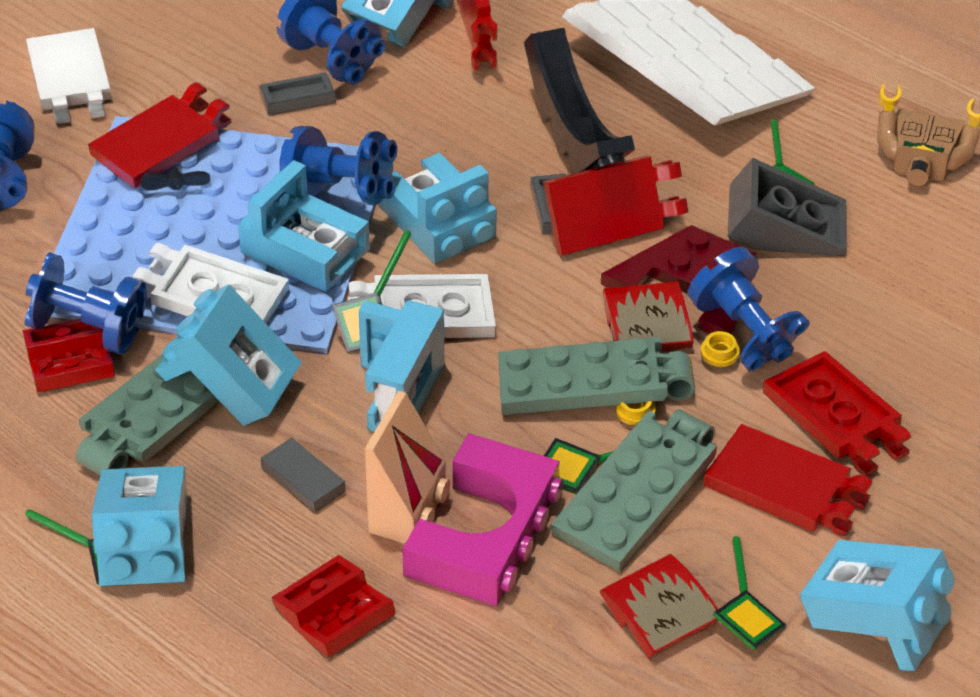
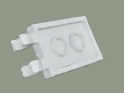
[26,28,112,124]
[132,243,289,324]
[348,274,496,338]

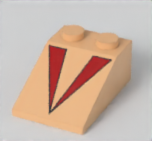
[365,391,450,544]

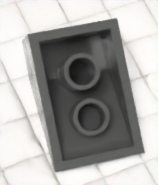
[728,158,847,256]

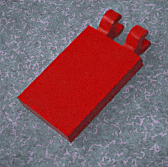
[456,0,498,70]
[88,82,231,189]
[543,155,689,255]
[763,351,911,476]
[703,424,873,536]

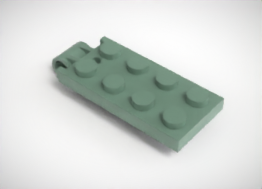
[498,337,695,415]
[76,355,220,475]
[551,409,717,572]

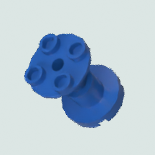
[276,0,386,85]
[0,100,35,210]
[279,126,398,206]
[688,247,810,372]
[25,252,147,355]

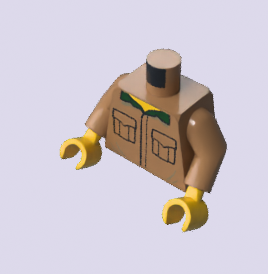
[877,84,980,186]

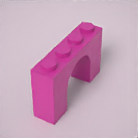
[402,433,564,606]

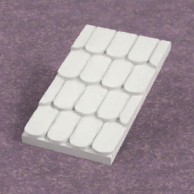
[562,0,815,126]

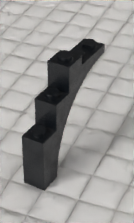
[524,28,635,174]

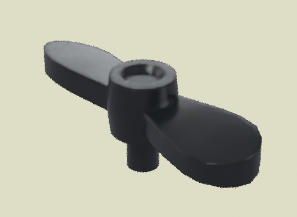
[141,168,210,191]

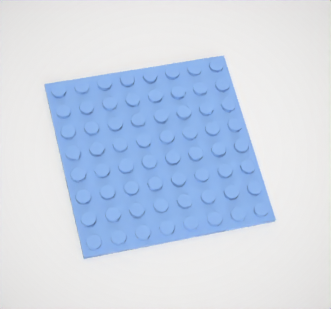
[51,116,375,354]

